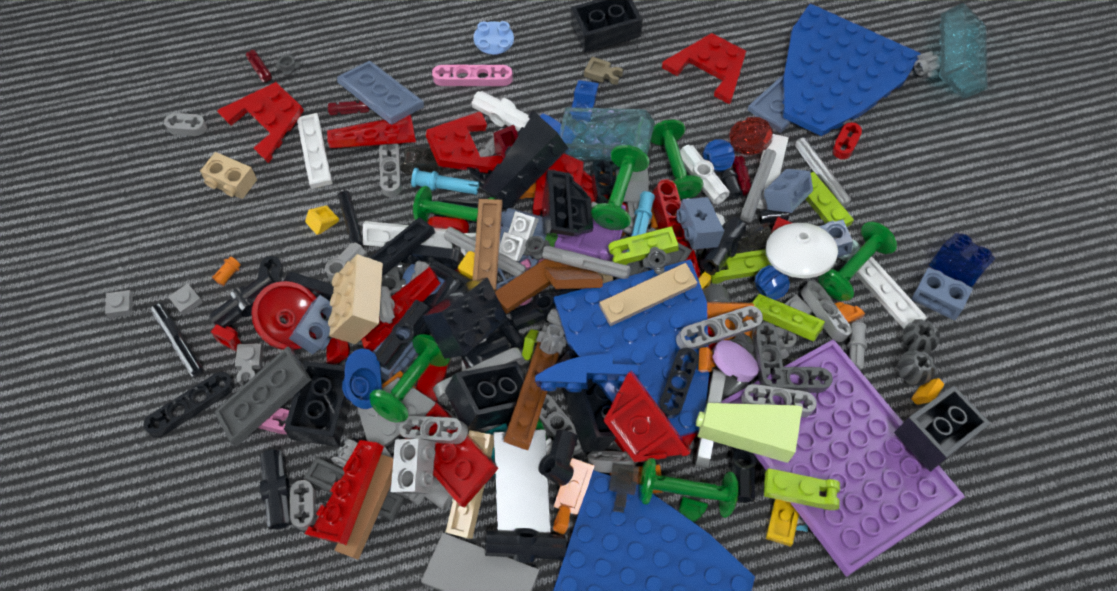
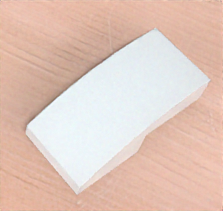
[499,211,539,261]

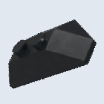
[542,169,594,238]

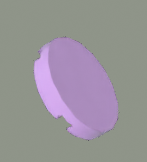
[712,340,759,382]

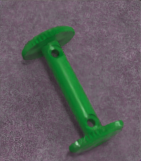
[648,119,704,201]
[591,145,650,230]
[413,186,496,222]
[818,222,897,301]
[369,334,450,423]
[639,458,738,518]

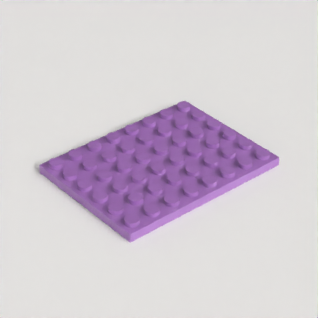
[721,339,965,577]

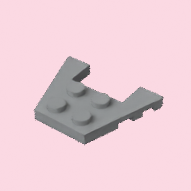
[357,378,457,458]

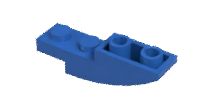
[535,354,639,392]

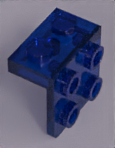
[929,233,996,288]

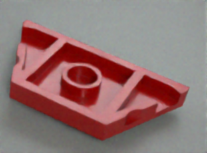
[533,153,584,215]
[604,370,691,462]

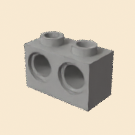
[391,439,435,494]

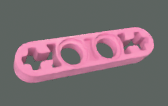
[432,65,513,86]

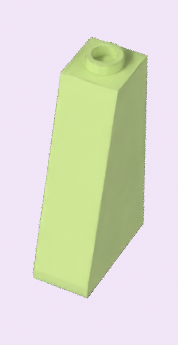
[695,403,802,463]

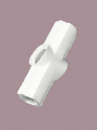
[472,91,529,132]
[680,144,730,205]

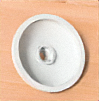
[766,223,838,278]

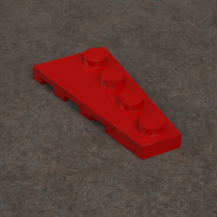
[327,115,416,148]
[304,440,384,545]

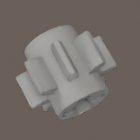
[914,51,942,79]
[536,324,567,354]

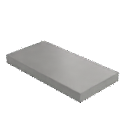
[421,533,540,591]

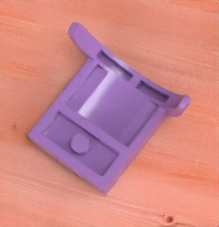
[555,205,626,262]

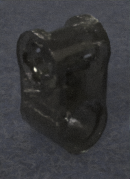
[401,146,445,175]

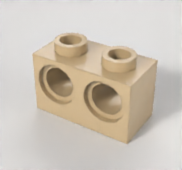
[200,152,257,199]

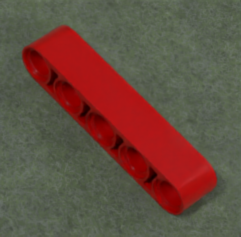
[651,179,700,279]

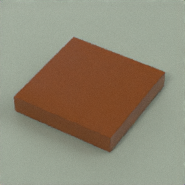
[545,267,603,289]

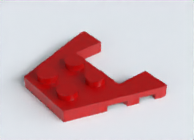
[662,33,746,105]
[217,82,304,163]
[426,112,503,173]

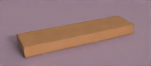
[473,199,503,291]
[334,455,393,560]

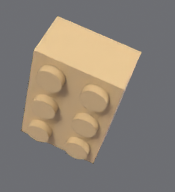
[328,254,383,344]

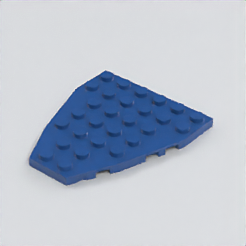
[782,4,921,136]
[553,259,709,437]
[554,470,755,591]

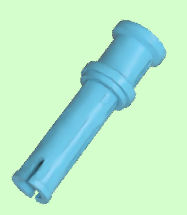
[411,168,479,195]

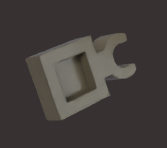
[584,57,623,85]

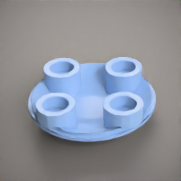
[474,21,514,55]

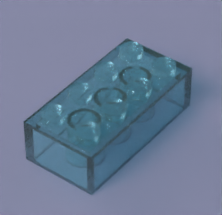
[939,2,988,99]
[559,107,655,160]

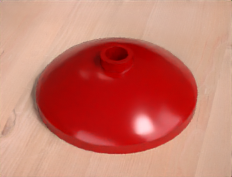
[251,281,323,350]

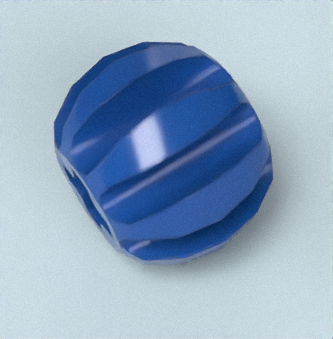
[703,139,735,172]
[755,265,790,300]

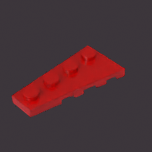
[361,267,441,352]

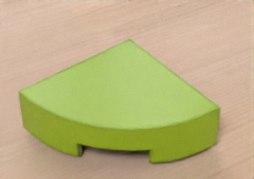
[522,329,539,361]

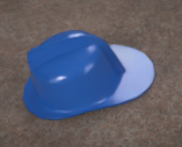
[342,349,382,409]

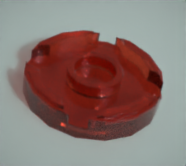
[729,117,773,155]

